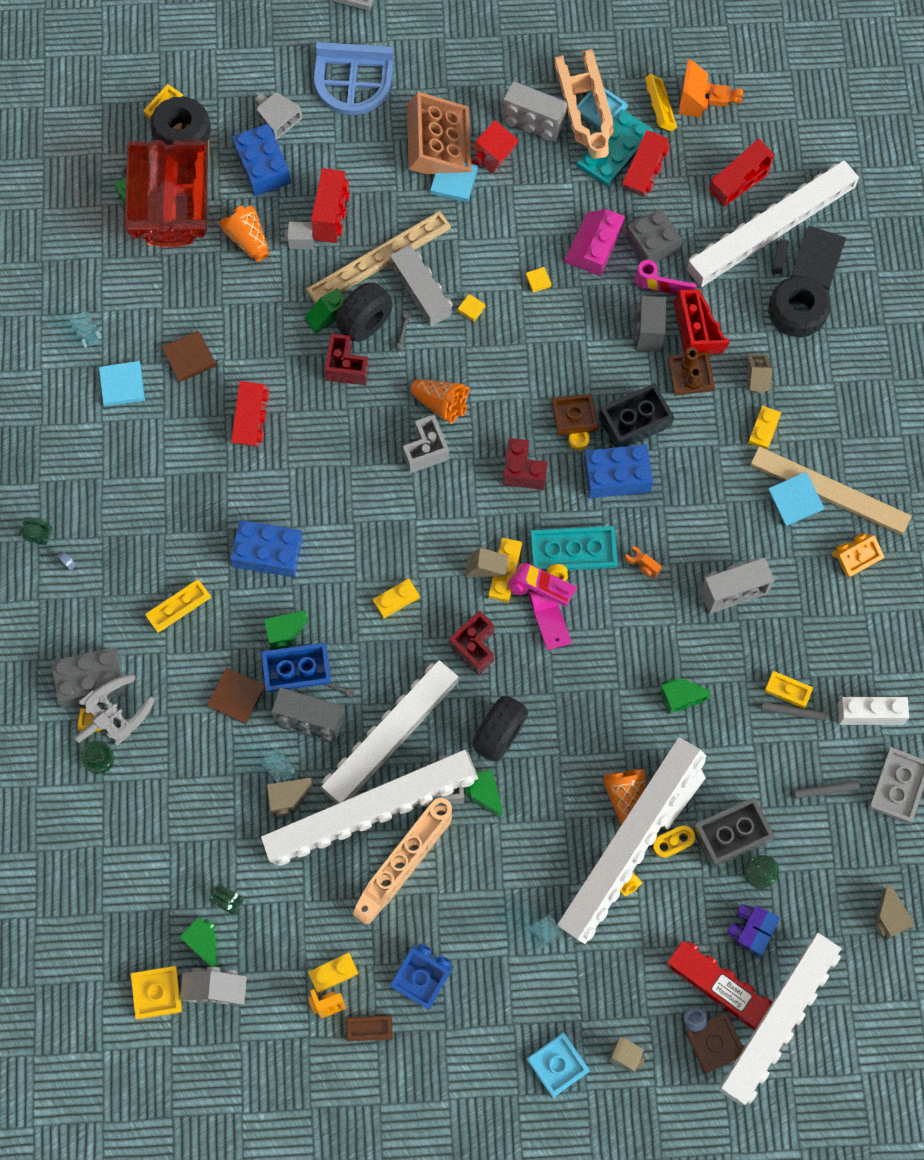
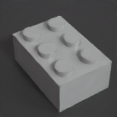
[503,81,567,142]
[700,558,775,614]

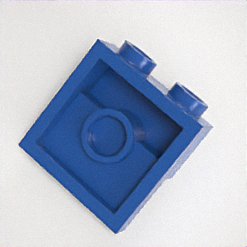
[390,944,454,1010]

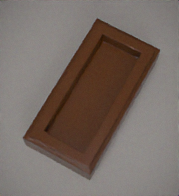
[346,1015,393,1042]

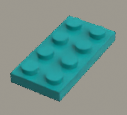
[577,109,654,187]
[530,526,618,572]

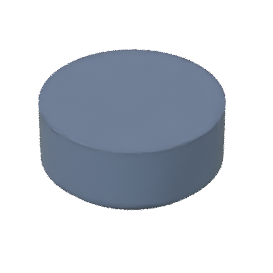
[55,551,76,571]
[684,1008,708,1032]

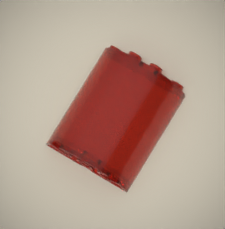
[125,140,208,247]

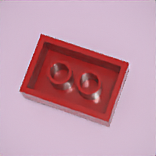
[311,168,350,243]

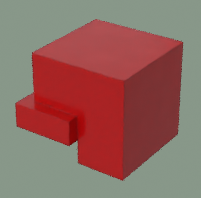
[472,120,519,174]

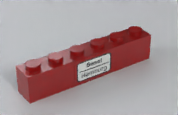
[665,941,796,1031]

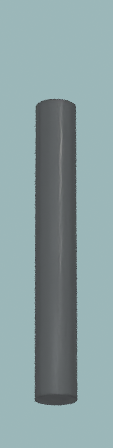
[761,702,827,721]
[793,781,860,799]

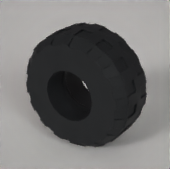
[150,96,211,156]
[768,276,831,337]
[335,282,393,342]
[472,696,528,761]

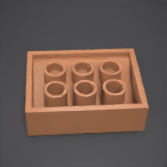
[407,91,472,174]

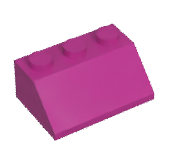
[564,209,625,276]

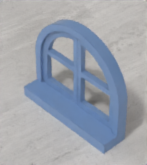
[314,42,394,115]

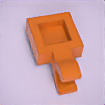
[709,84,743,107]
[625,546,662,579]

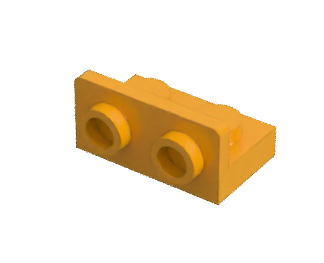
[831,533,885,577]
[308,989,347,1019]

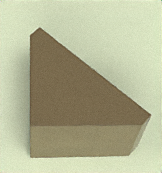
[465,548,509,577]

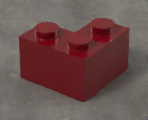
[324,333,369,386]
[503,438,548,490]
[449,610,495,675]

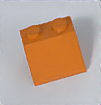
[678,59,711,118]

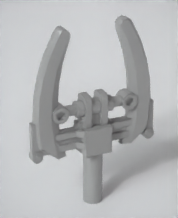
[74,674,155,745]

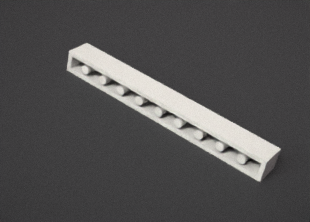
[687,160,859,287]
[557,737,706,944]
[261,750,479,866]

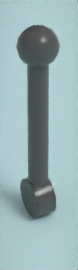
[395,312,411,350]
[323,683,354,698]

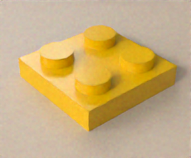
[131,966,182,1020]

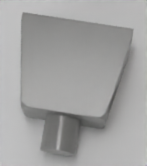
[255,93,302,140]

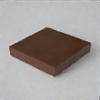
[162,331,216,383]
[551,394,598,435]
[207,668,265,725]
[685,1012,744,1074]

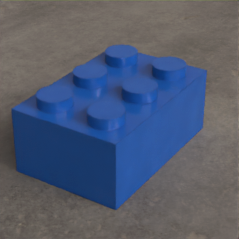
[232,123,291,196]
[583,444,653,498]
[231,520,303,578]

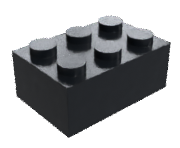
[598,383,674,448]

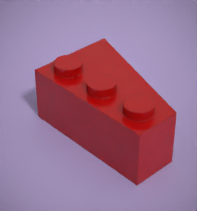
[622,130,671,197]
[709,138,775,207]
[673,289,730,354]
[231,381,270,447]

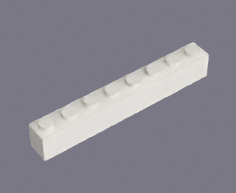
[321,660,458,804]
[718,933,842,1106]

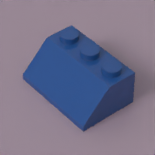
[262,643,331,693]

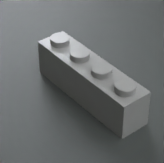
[390,245,453,327]

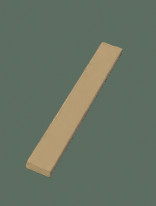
[306,211,451,303]
[750,446,912,535]

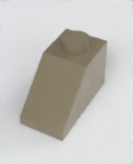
[747,354,773,393]
[267,778,313,817]
[875,885,915,940]
[608,1036,645,1073]

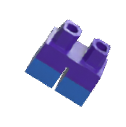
[726,904,781,958]

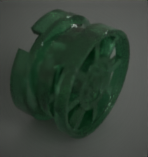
[19,517,53,545]
[81,741,115,774]
[745,855,779,889]
[208,884,245,915]

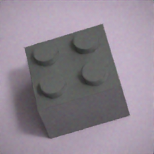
[625,208,682,263]
[633,296,666,352]

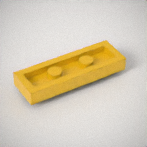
[645,74,677,132]
[488,538,522,603]
[145,579,211,633]

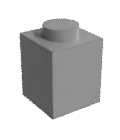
[285,222,314,250]

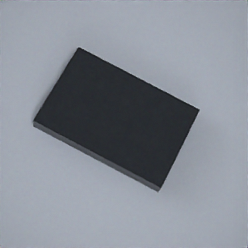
[791,225,846,291]

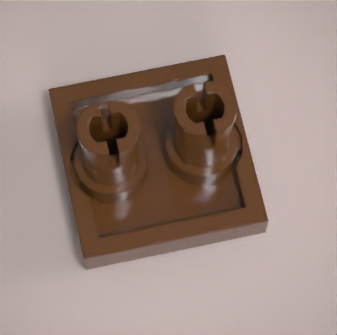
[667,348,715,396]

